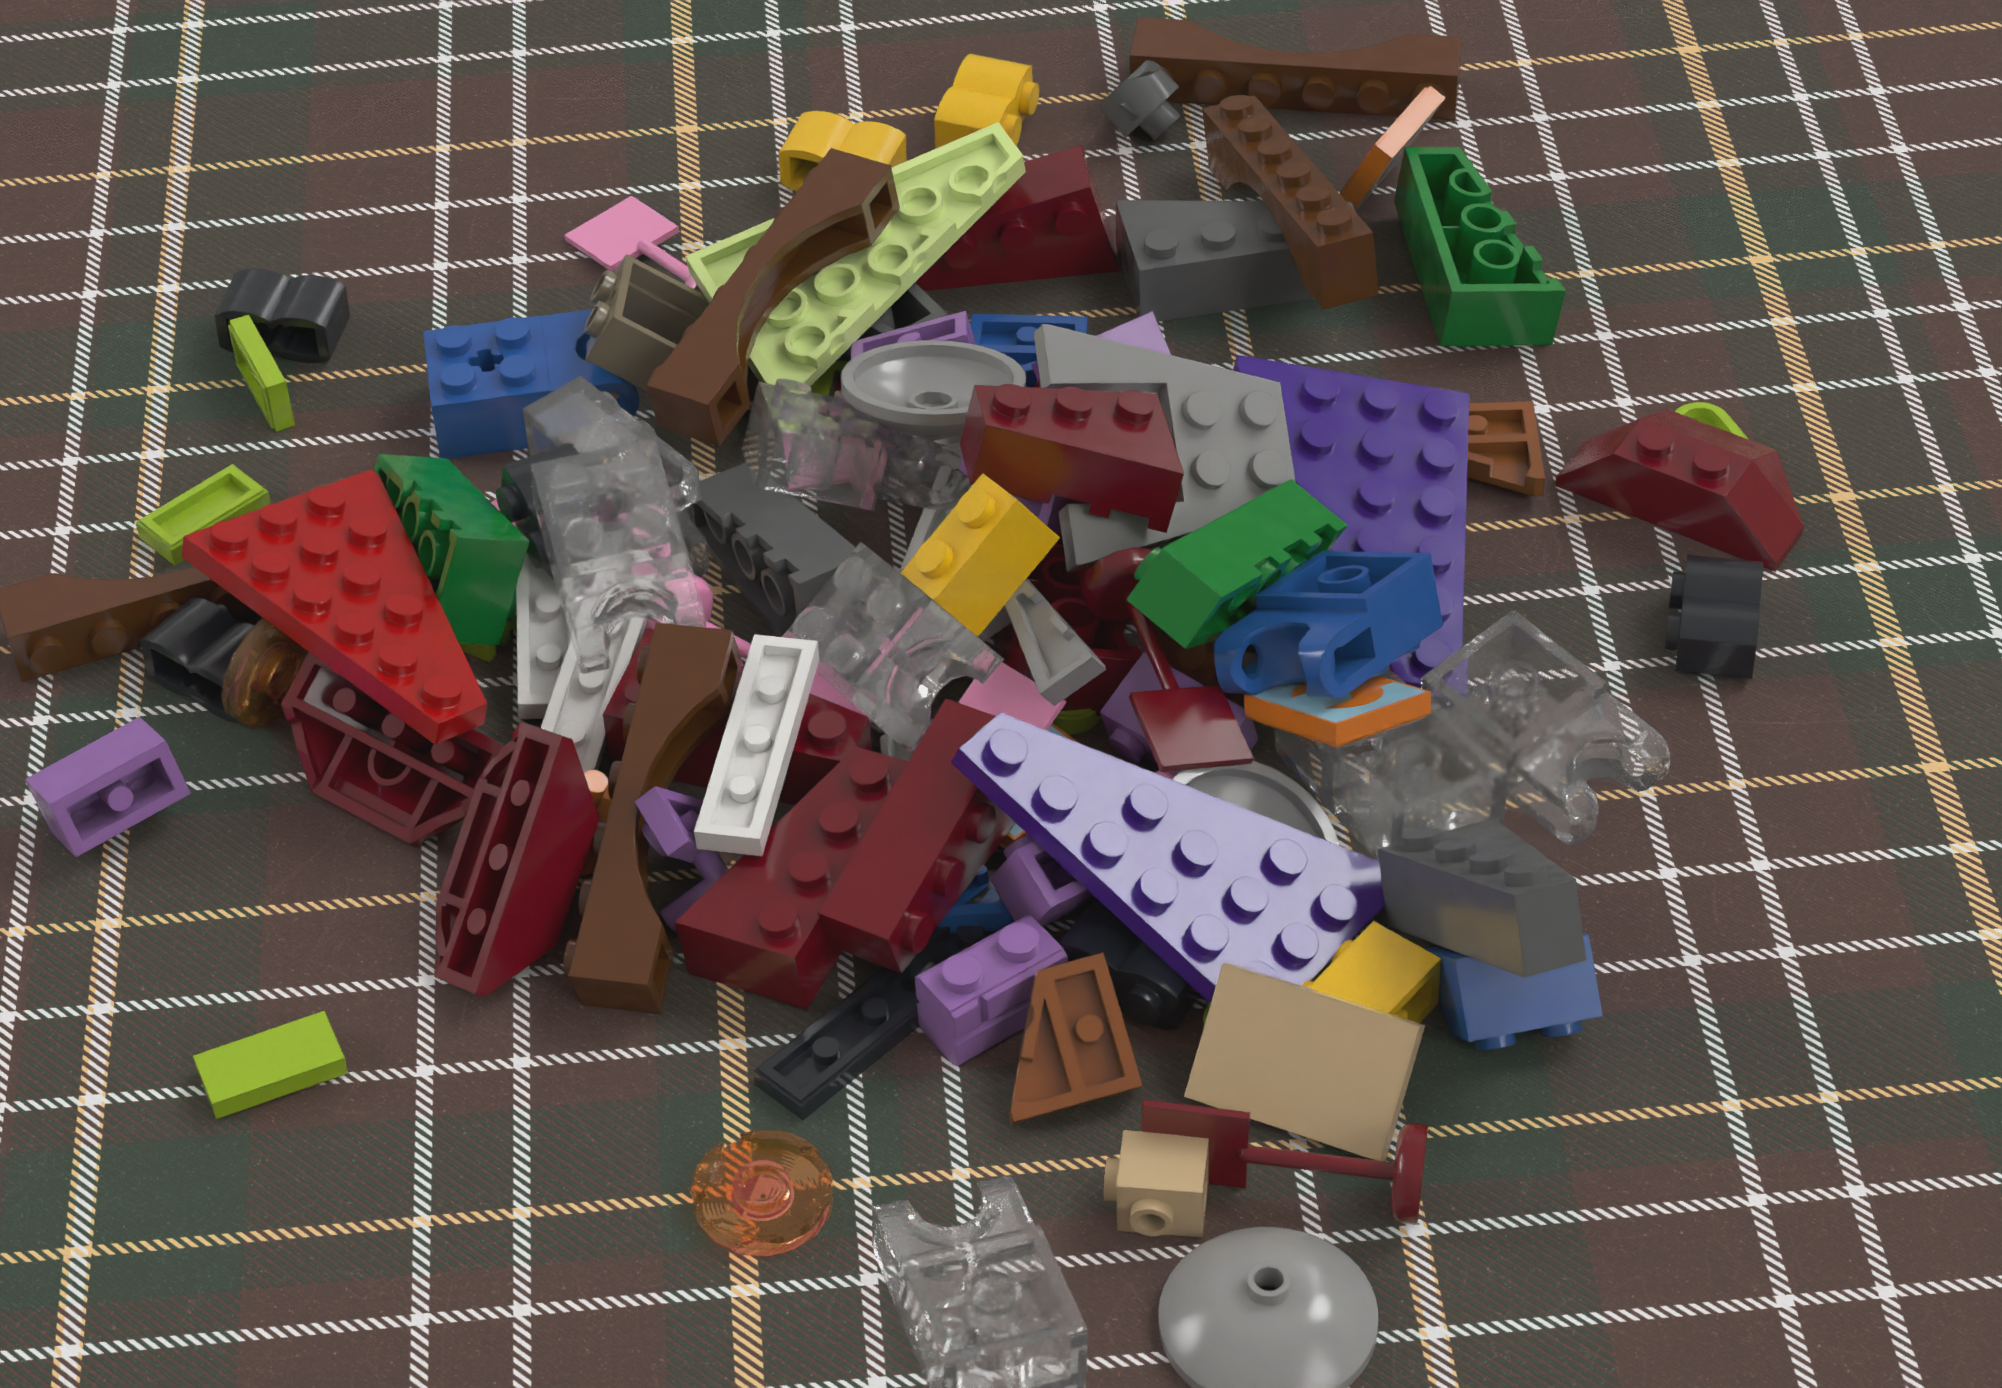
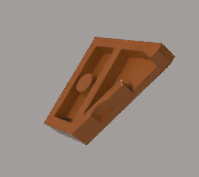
[1467,401,1545,497]
[1009,953,1143,1125]

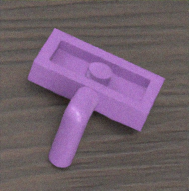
[634,786,740,932]

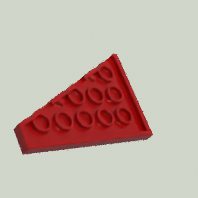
[181,469,487,745]

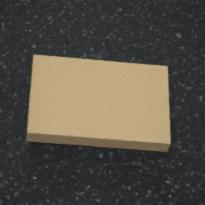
[1184,962,1425,1161]

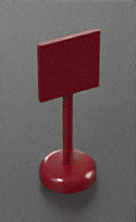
[1080,547,1254,772]
[1141,1100,1428,1225]

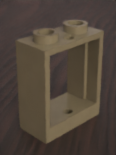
[584,254,709,391]

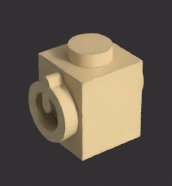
[1104,1130,1209,1238]

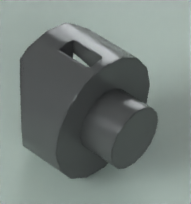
[1100,60,1181,141]

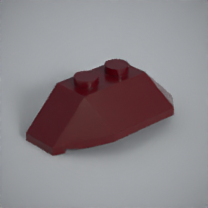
[1555,409,1804,572]
[281,652,505,847]
[434,722,600,997]

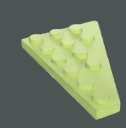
[685,122,1026,412]

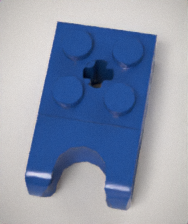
[423,309,640,459]
[1214,551,1443,698]

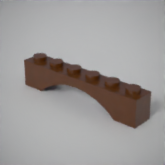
[1129,17,1462,120]
[1202,95,1379,309]
[646,148,900,447]
[0,566,257,682]
[563,623,743,1014]

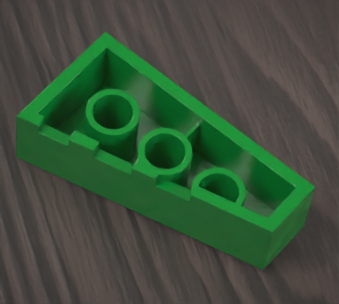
[1394,147,1566,347]
[374,454,529,645]
[1126,479,1348,649]

